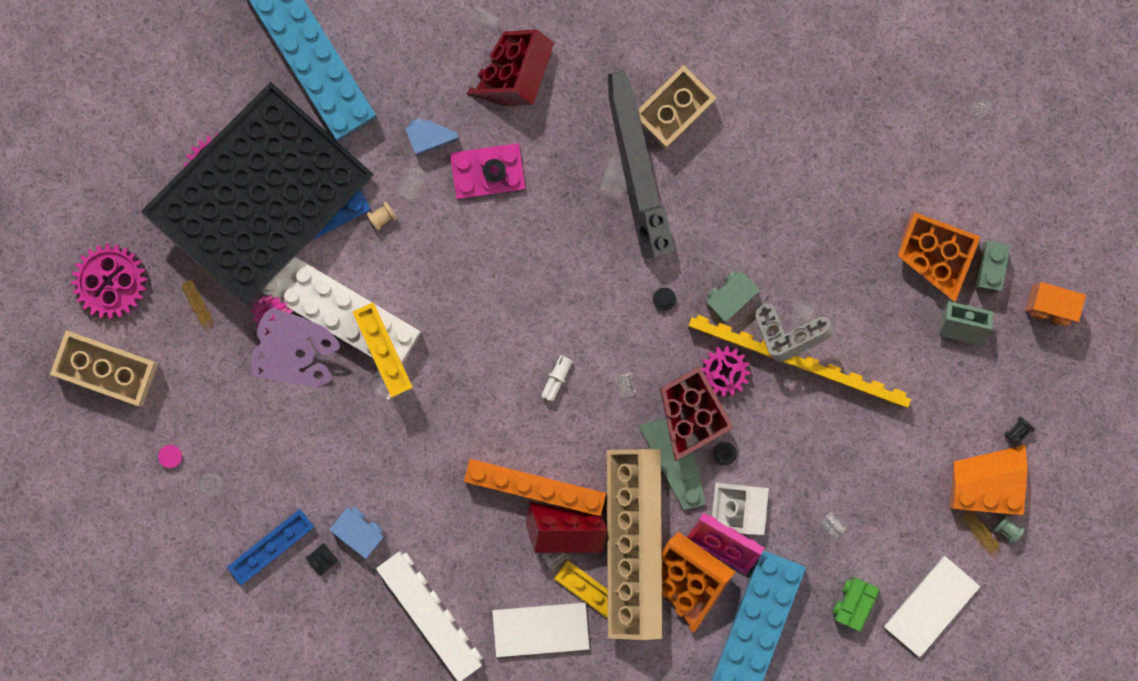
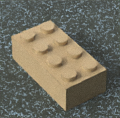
[50,330,159,406]

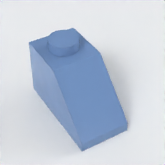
[405,118,460,156]

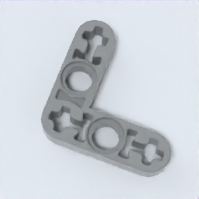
[755,304,835,362]

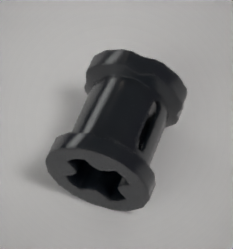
[1004,416,1035,447]

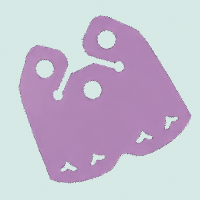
[251,308,340,387]

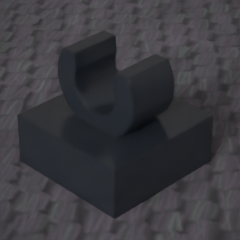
[306,543,339,576]

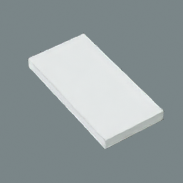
[884,556,980,657]
[492,602,589,657]

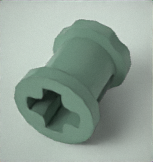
[993,515,1025,545]

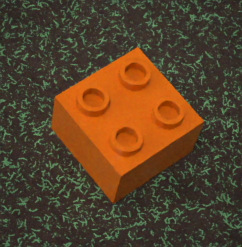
[1025,282,1086,327]

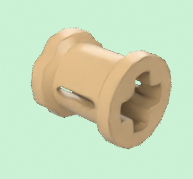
[367,202,397,231]

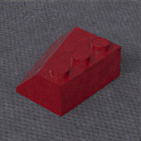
[466,29,554,106]
[660,366,734,461]

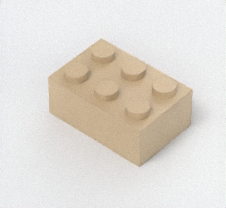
[638,65,716,150]

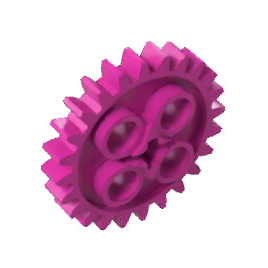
[71,243,148,319]

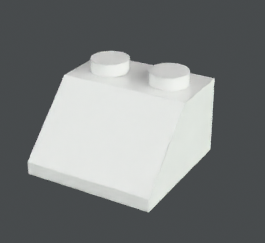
[712,483,769,535]

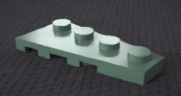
[638,418,706,510]

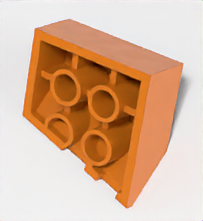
[898,211,980,302]
[950,445,1028,515]
[661,532,735,634]

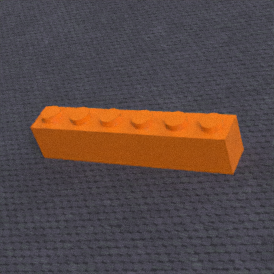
[464,459,606,516]

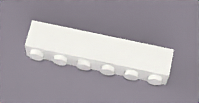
[376,551,483,681]

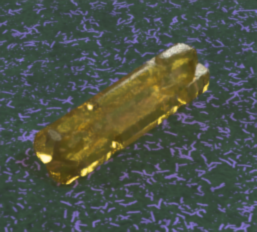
[181,280,212,324]
[962,511,1000,552]

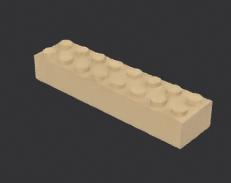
[607,449,662,640]

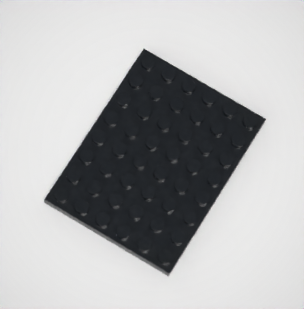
[141,82,374,308]

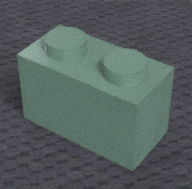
[975,241,1010,292]
[706,270,760,323]
[939,301,993,346]

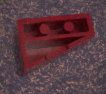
[526,502,607,553]

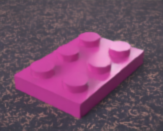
[450,143,526,199]
[687,513,764,575]

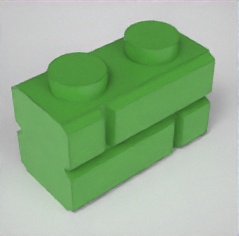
[832,576,880,632]

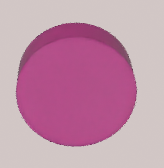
[158,445,183,468]

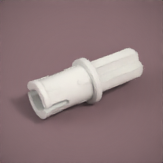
[542,355,573,401]

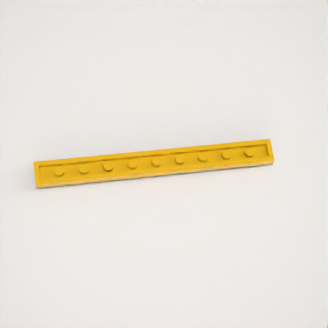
[688,315,911,408]

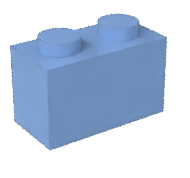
[329,507,384,559]

